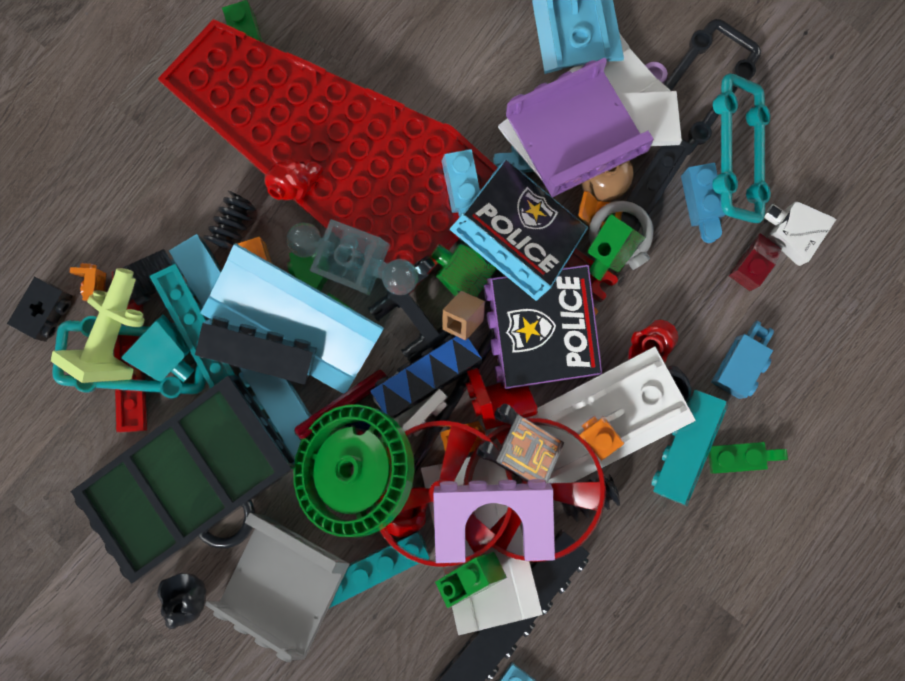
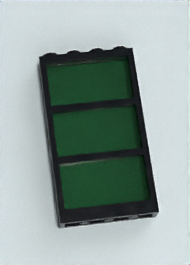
[70,375,295,584]

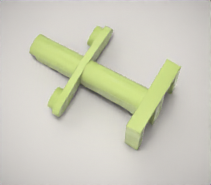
[51,268,145,383]

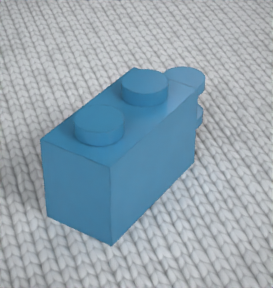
[681,163,725,243]
[711,320,774,399]

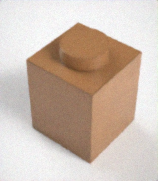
[443,291,485,340]

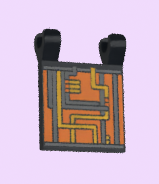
[476,404,565,483]

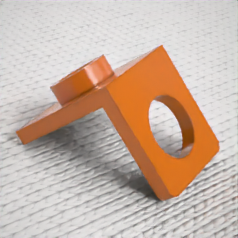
[579,191,622,228]

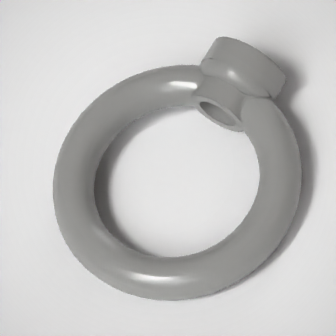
[589,201,654,270]

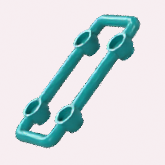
[712,73,771,223]
[52,316,206,399]

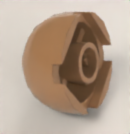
[582,160,633,202]

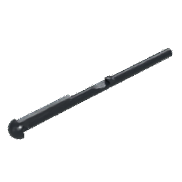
[413,328,495,475]

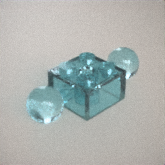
[286,219,418,296]

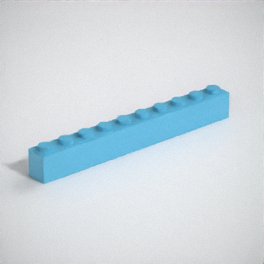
[169,234,311,458]

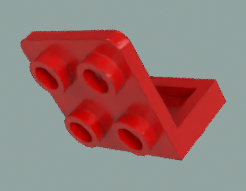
[465,368,538,430]

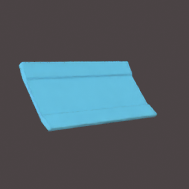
[532,0,624,74]
[200,243,384,394]

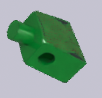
[588,214,645,280]
[430,244,497,297]

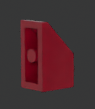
[728,233,782,291]

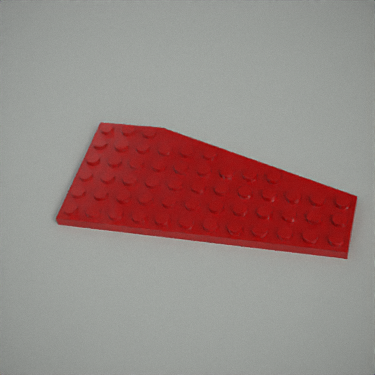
[158,19,498,294]

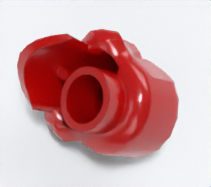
[265,159,323,200]
[629,319,679,364]
[386,487,428,537]

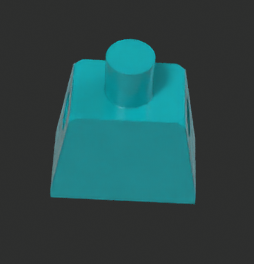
[121,314,194,382]

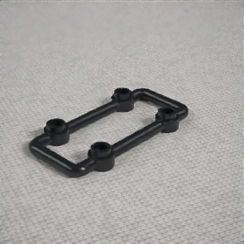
[664,19,761,155]

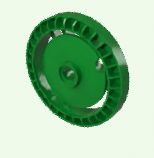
[293,405,414,537]

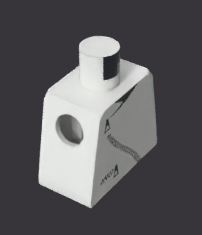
[764,202,836,266]

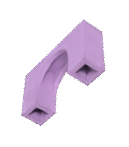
[433,479,555,563]

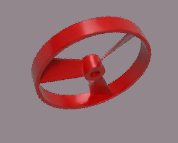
[463,418,606,562]
[379,421,513,567]

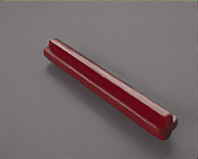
[294,369,386,440]

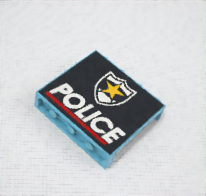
[450,159,588,300]

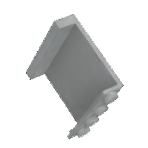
[205,513,349,662]

